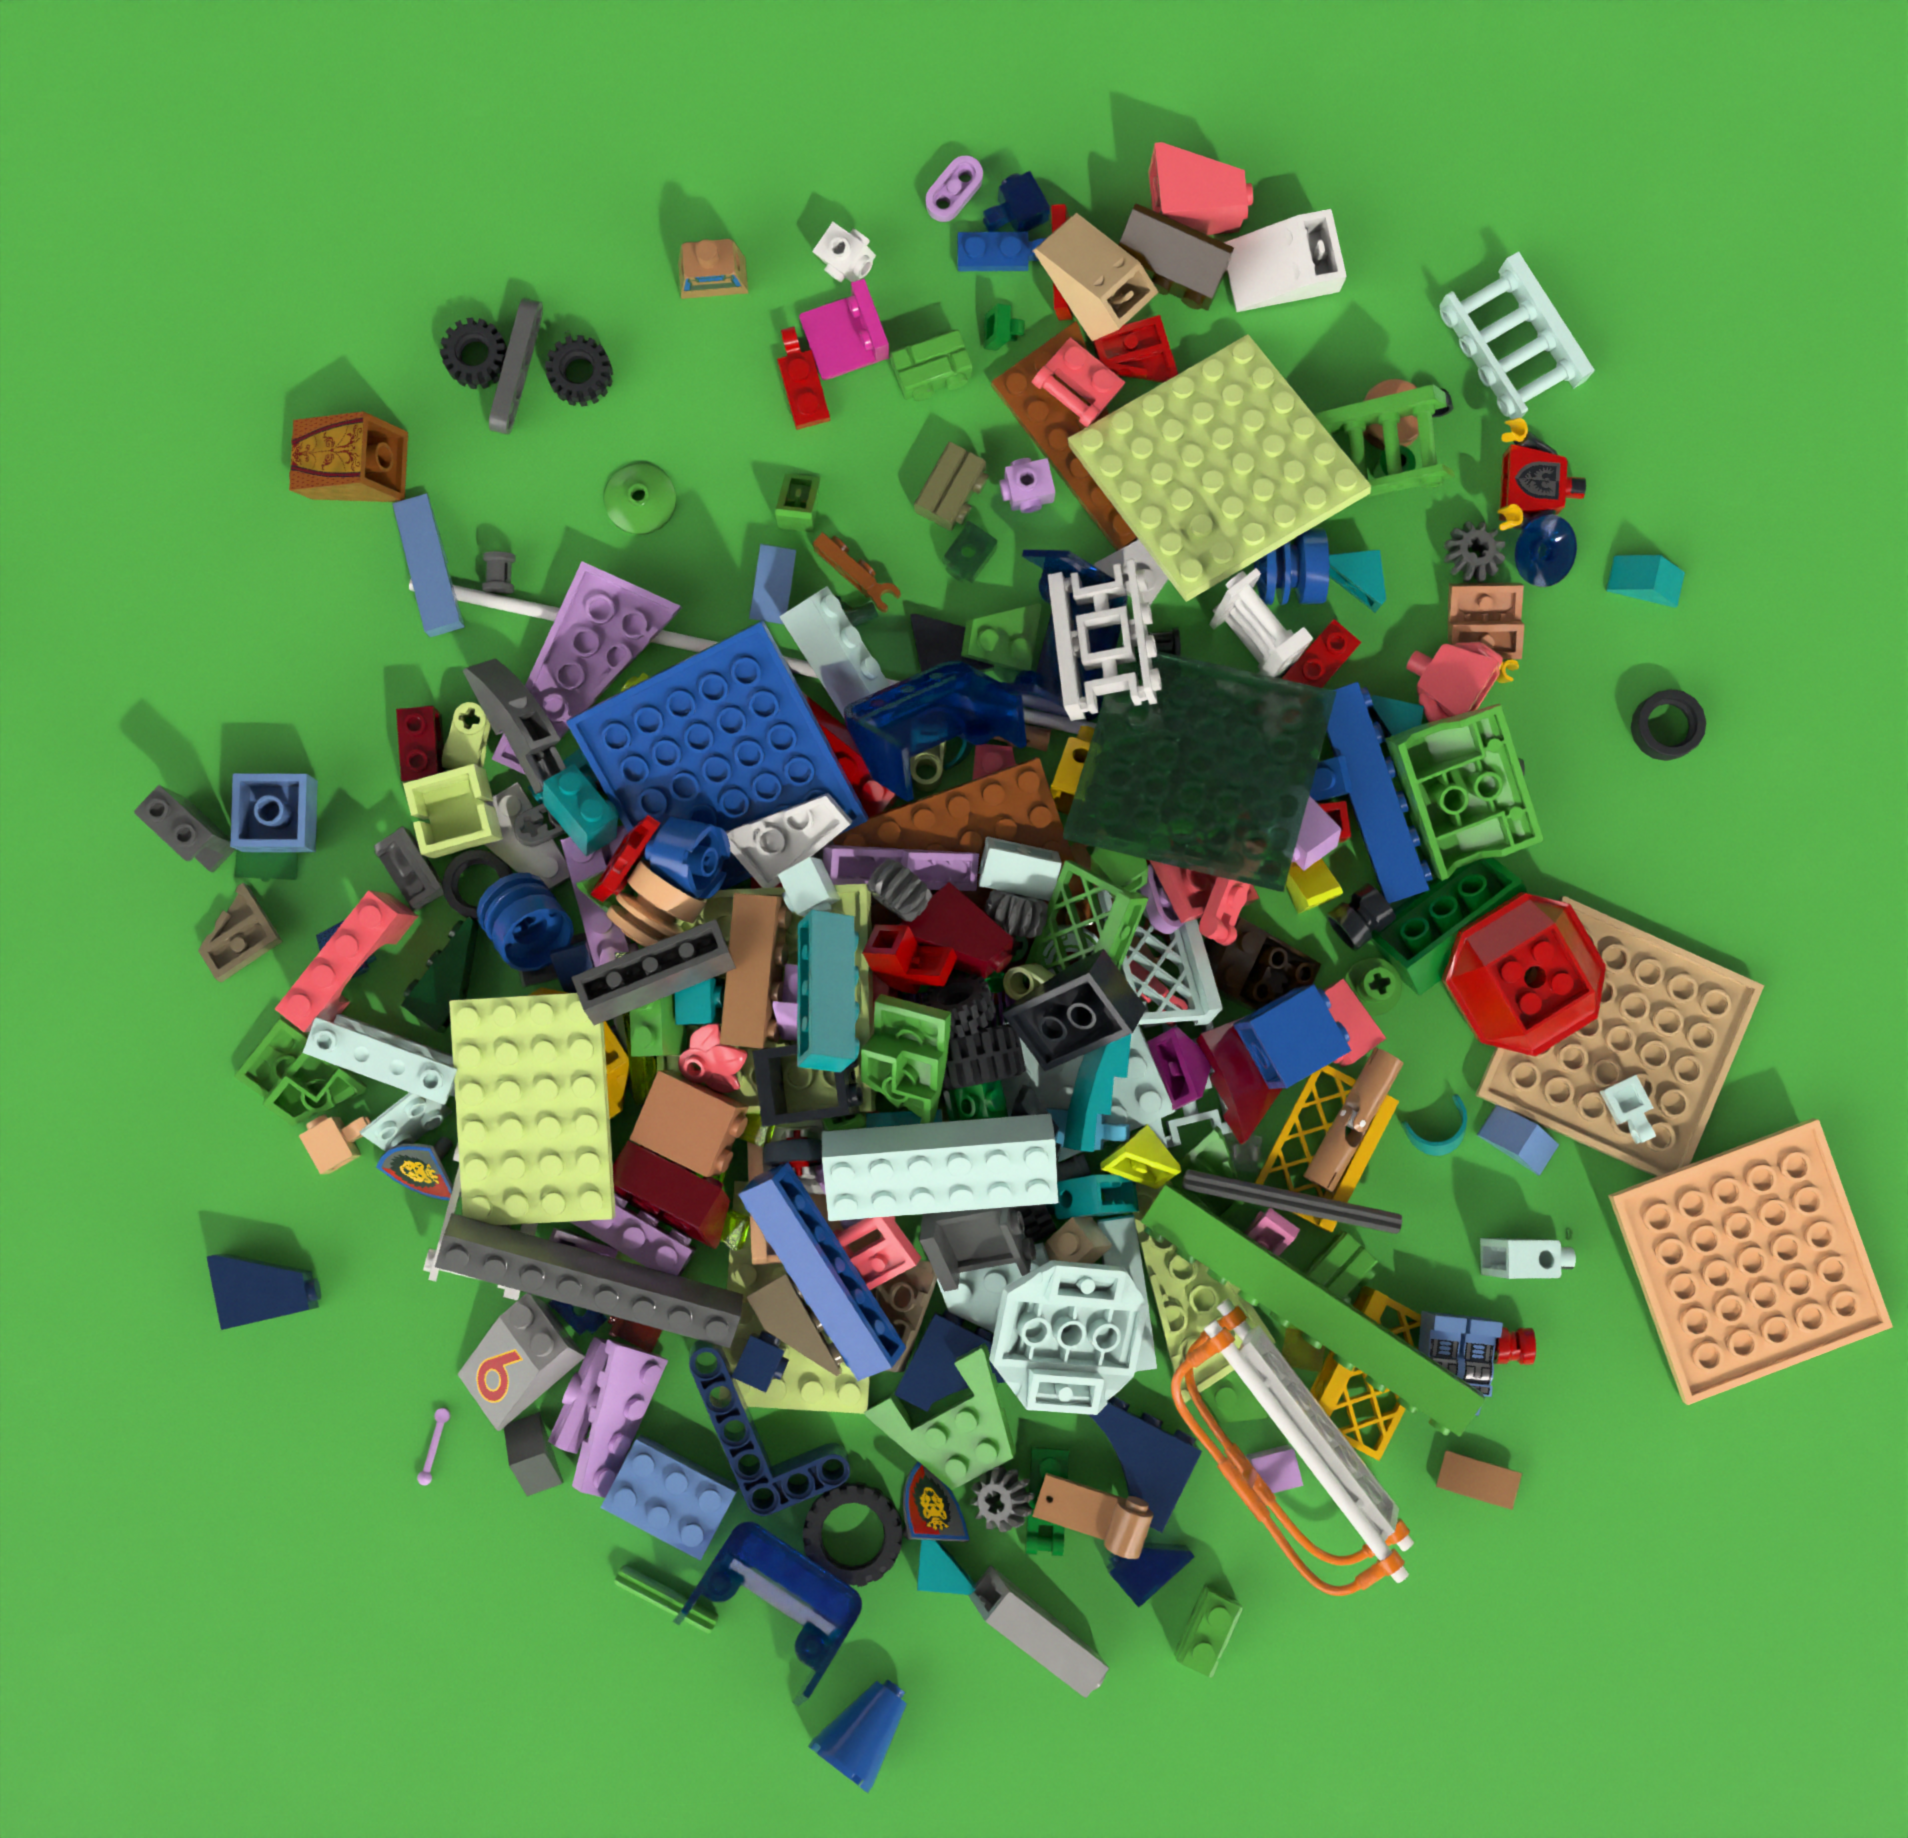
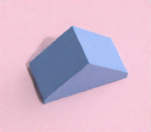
[1477,1105,1559,1175]

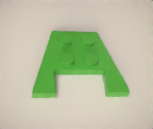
[864,1343,1016,1490]

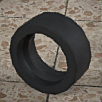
[1631,689,1706,761]
[442,849,513,920]

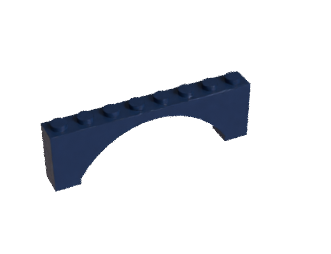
[894,1309,1202,1533]

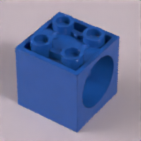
[1233,984,1352,1089]

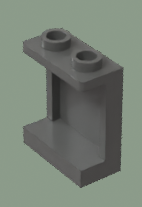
[134,785,235,873]
[919,1207,1036,1292]

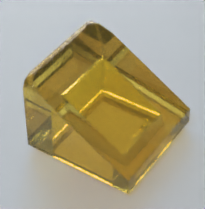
[1282,1328,1325,1373]

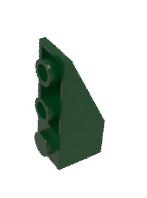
[401,917,479,1033]

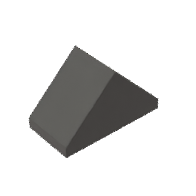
[504,1412,564,1496]

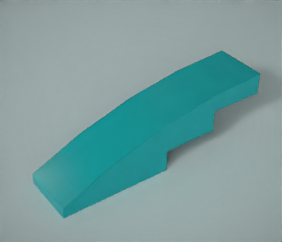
[1063,1034,1131,1152]

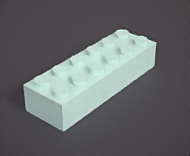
[822,1114,1058,1221]

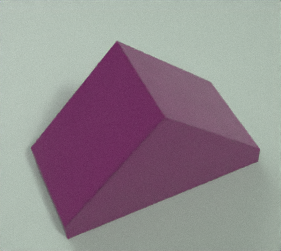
[1147,1027,1211,1110]

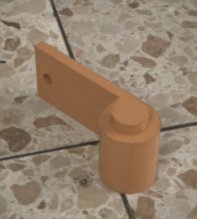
[1032,1473,1154,1559]

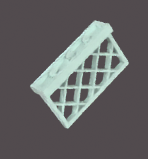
[1098,889,1223,1025]

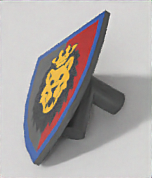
[376,1137,459,1201]
[902,1461,970,1542]

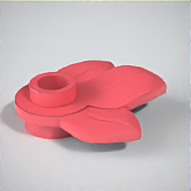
[678,1023,748,1093]

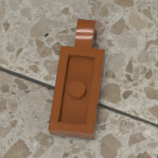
[813,532,901,613]

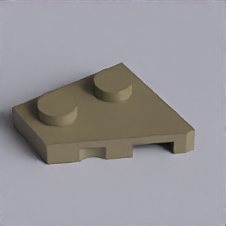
[198,883,283,983]

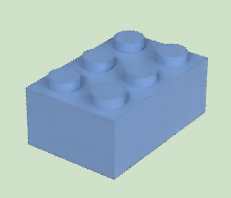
[600,1434,739,1561]

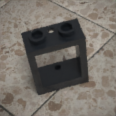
[752,1044,863,1127]

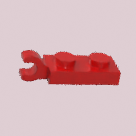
[777,326,831,430]

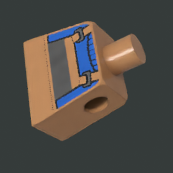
[678,239,748,299]

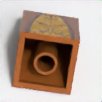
[289,411,408,502]

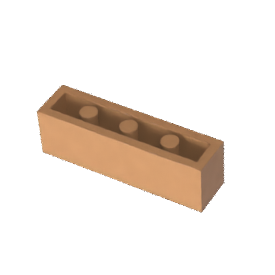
[720,893,792,1049]

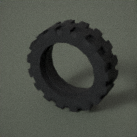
[803,1482,903,1587]

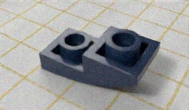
[550,940,595,993]

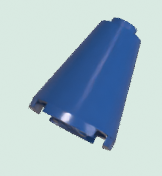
[808,1679,907,1793]

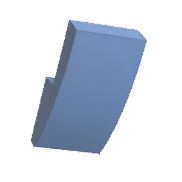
[749,543,796,624]

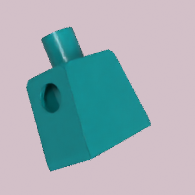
[1045,1175,1139,1220]

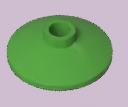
[604,464,676,535]

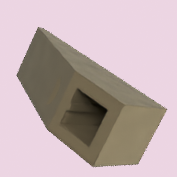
[747,1273,844,1376]

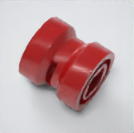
[1493,1327,1536,1365]

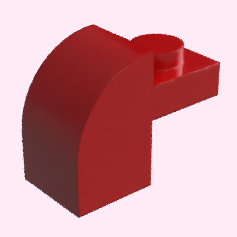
[862,924,957,994]

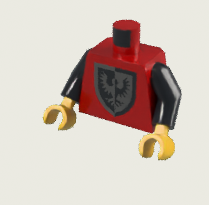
[1497,418,1586,532]

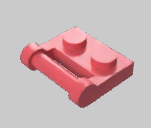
[1031,337,1125,428]
[833,1216,922,1290]

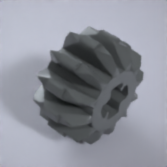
[1443,521,1505,583]
[867,859,932,922]
[984,890,1048,938]
[969,1466,1036,1532]

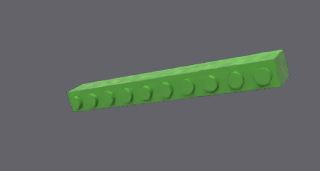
[1141,1182,1486,1437]

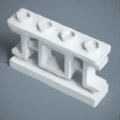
[1048,559,1162,721]

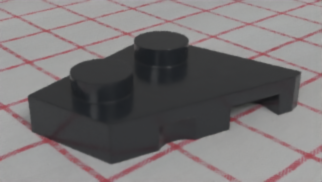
[910,614,994,684]

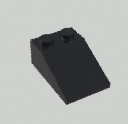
[1002,949,1147,1071]

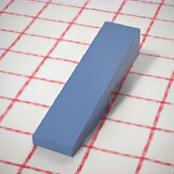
[392,493,465,637]

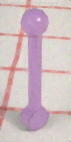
[417,1408,451,1486]

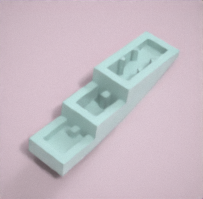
[1097,1214,1157,1372]

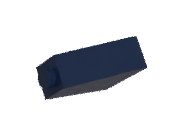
[207,1253,321,1330]

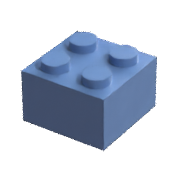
[230,773,318,852]

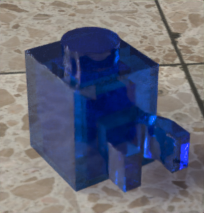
[983,171,1050,232]

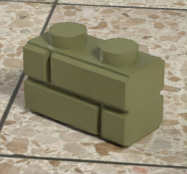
[914,442,989,531]

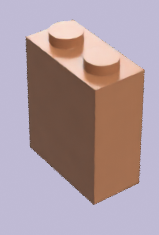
[630,1070,749,1177]

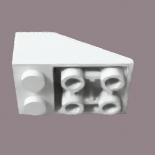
[1224,209,1347,312]

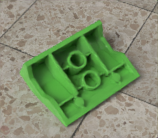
[1385,704,1544,881]

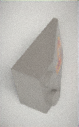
[457,1293,585,1431]

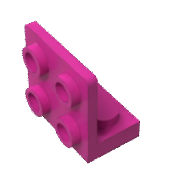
[799,278,889,381]

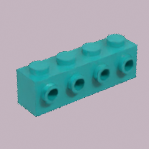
[797,909,860,1073]

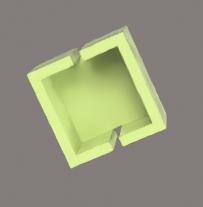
[403,764,503,858]

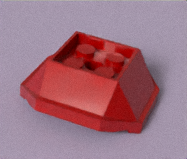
[1441,892,1606,1057]

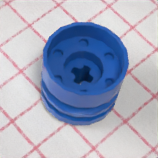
[1254,527,1330,605]
[477,872,574,972]

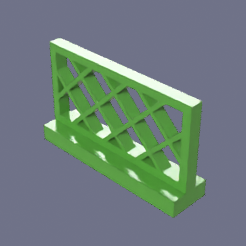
[1023,860,1149,989]

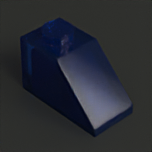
[1106,1543,1195,1608]

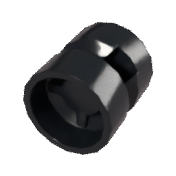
[1326,883,1396,951]

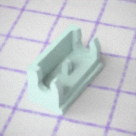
[978,837,1062,901]

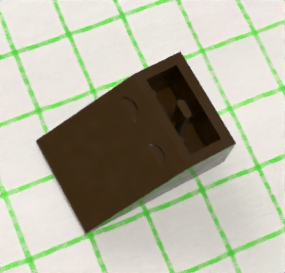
[1204,917,1322,1012]

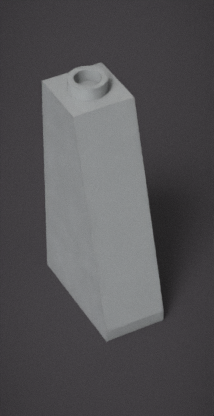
[968,1565,1110,1698]

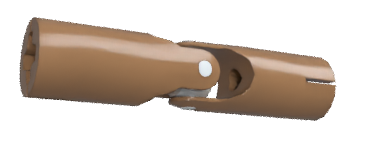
[1303,1047,1404,1193]

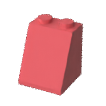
[1148,142,1253,235]

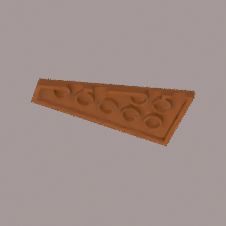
[991,320,1138,551]

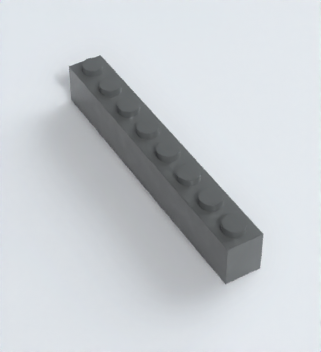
[435,1213,743,1348]

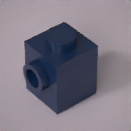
[732,1330,789,1393]

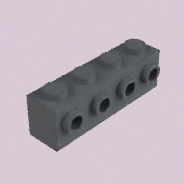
[572,919,736,1026]

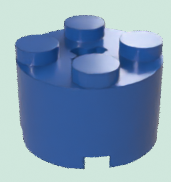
[645,816,730,899]

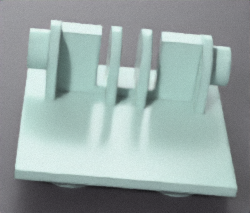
[360,1092,452,1152]

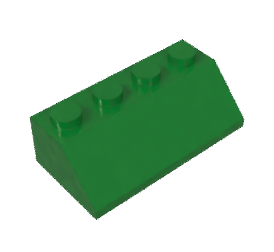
[1370,857,1528,996]

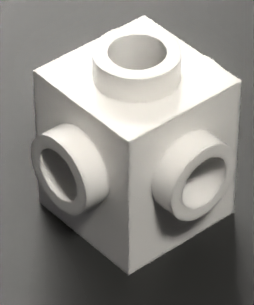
[812,222,876,282]

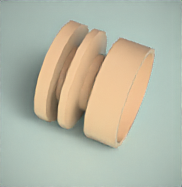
[606,859,707,947]

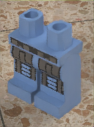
[1418,1311,1503,1416]

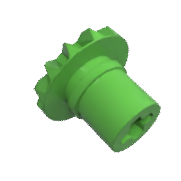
[1344,957,1402,1016]

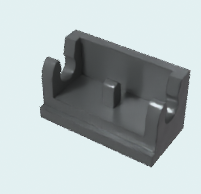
[374,826,443,912]

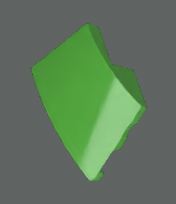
[861,994,951,1124]
[234,1016,367,1126]

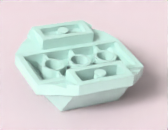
[989,1260,1149,1415]

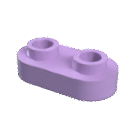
[926,156,983,222]
[1140,863,1185,934]

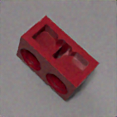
[396,706,446,783]

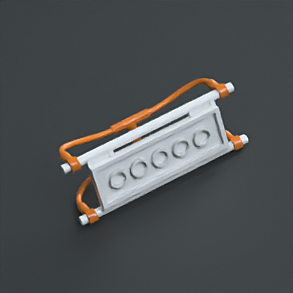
[1171,1299,1414,1596]

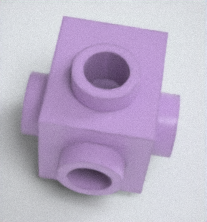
[999,458,1055,513]

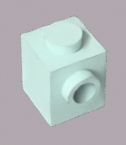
[777,857,841,916]

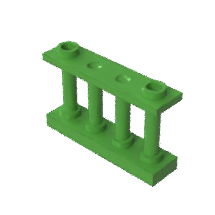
[1314,384,1455,499]

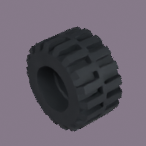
[941,1024,1026,1091]

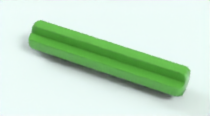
[614,1565,719,1633]

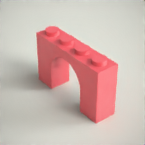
[275,890,418,1032]

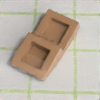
[1436,1450,1523,1510]

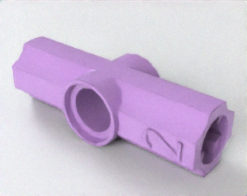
[548,1336,609,1454]

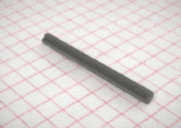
[1182,1170,1402,1234]

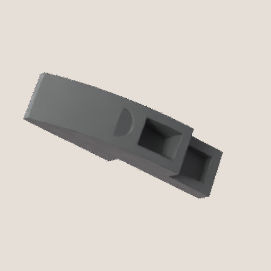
[463,659,566,794]

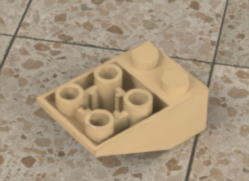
[1033,213,1158,341]

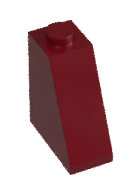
[899,882,1013,979]

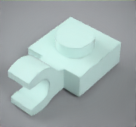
[1600,1075,1656,1144]

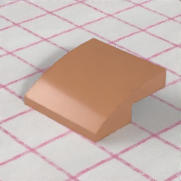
[1448,583,1525,660]

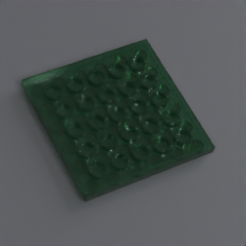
[1063,643,1337,892]

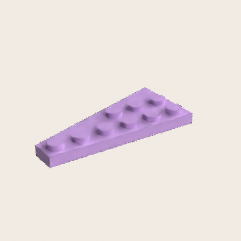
[492,561,682,775]

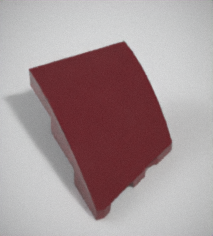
[1196,1016,1282,1145]

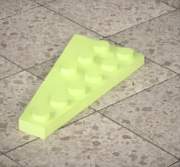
[1132,1180,1276,1403]

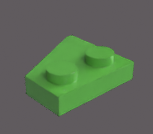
[961,603,1042,673]
[1170,1126,1245,1220]

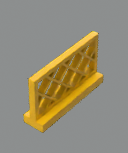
[1254,1065,1399,1232]
[1310,1286,1421,1461]

